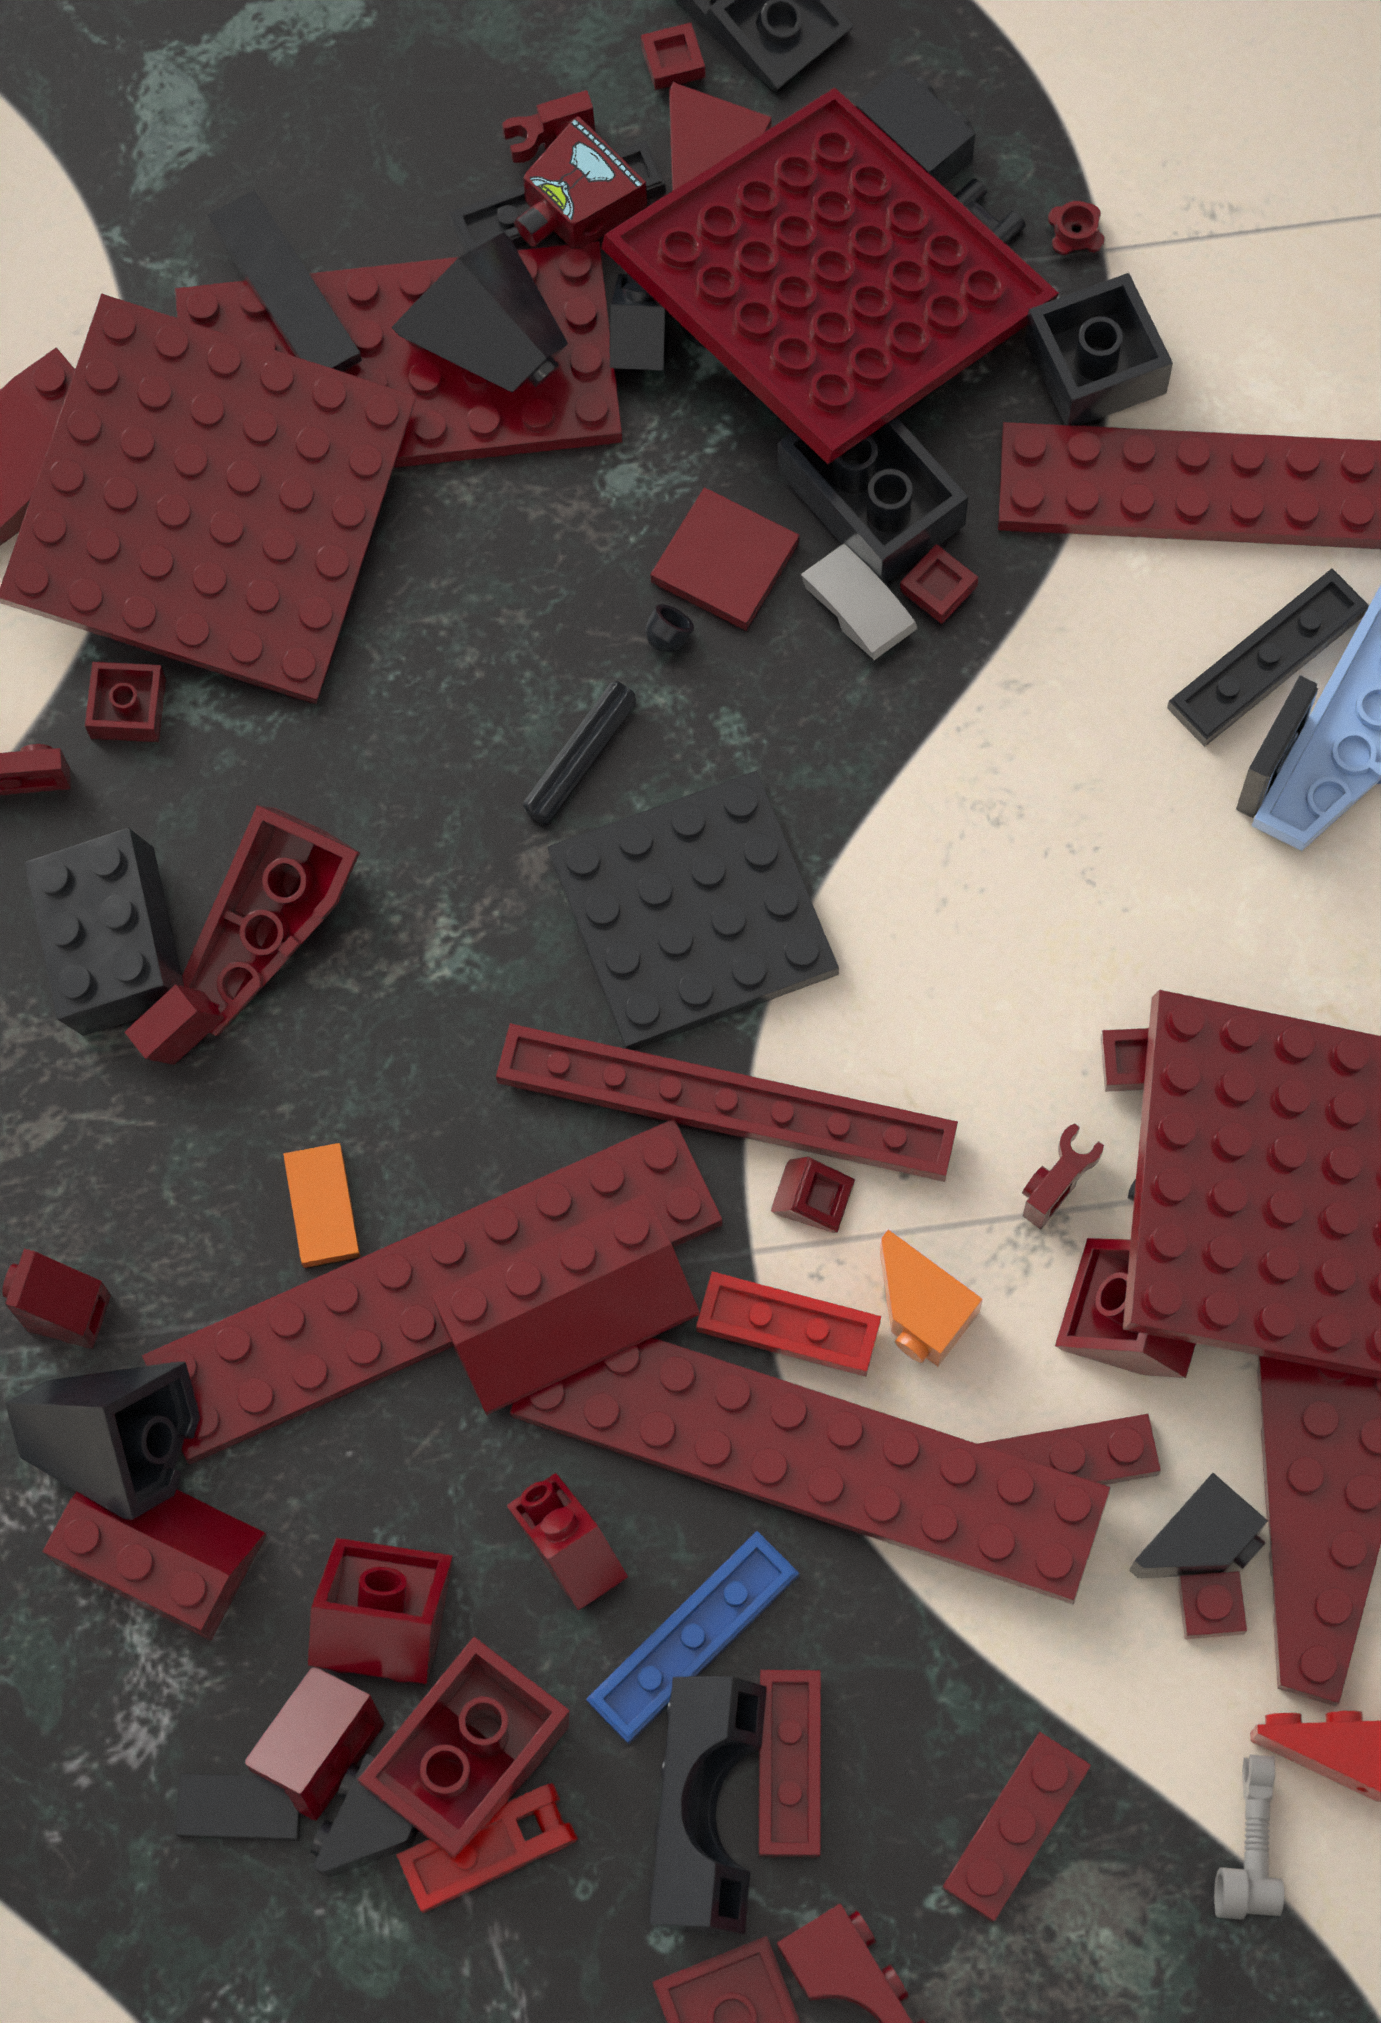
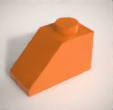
[880,1229,983,1367]

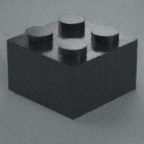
[1025,273,1173,426]

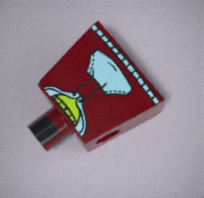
[514,116,647,249]

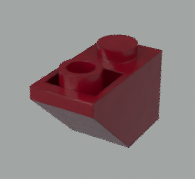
[2,1248,111,1349]
[507,1473,628,1611]

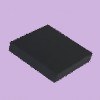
[1236,675,1319,818]

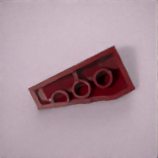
[182,805,360,1036]

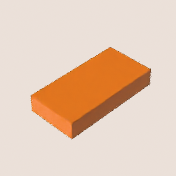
[283,1143,361,1268]

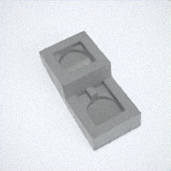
[801,544,918,660]

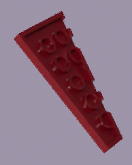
[1257,1356,1381,1706]

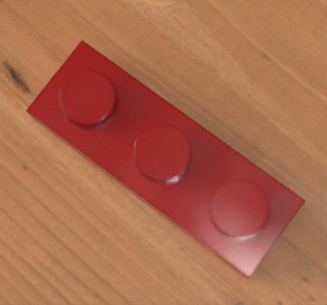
[696,1271,882,1377]

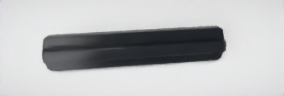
[523,681,636,824]

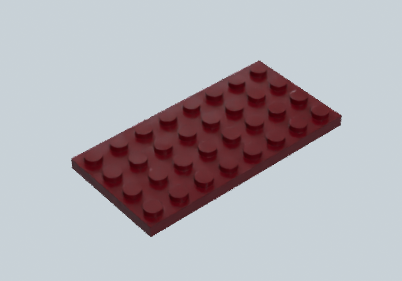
[175,242,623,468]

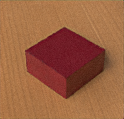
[85,662,166,742]
[124,984,225,1065]

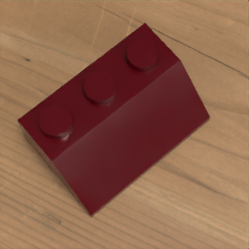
[42,1489,267,1641]

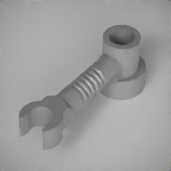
[1214,1755,1284,1920]

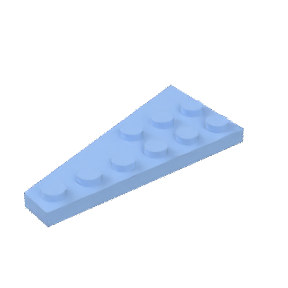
[1252,585,1381,851]

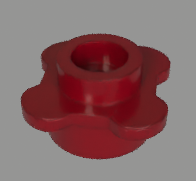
[1048,201,1105,255]

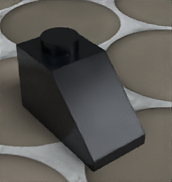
[1129,1473,1268,1578]

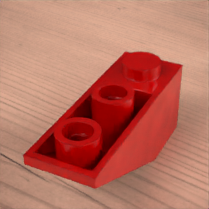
[1250,1711,1381,1802]

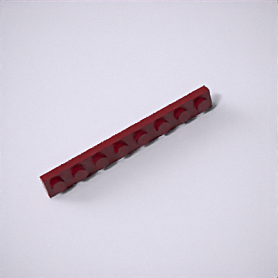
[496,1023,958,1182]

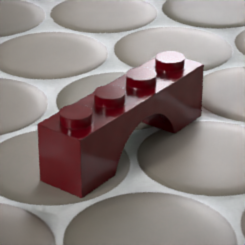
[777,1903,926,2023]

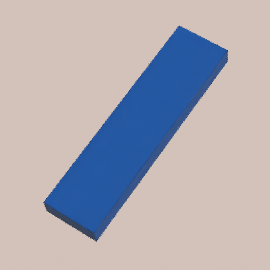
[586,1531,799,1745]

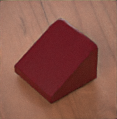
[771,1157,855,1233]

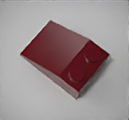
[358,1637,570,1858]

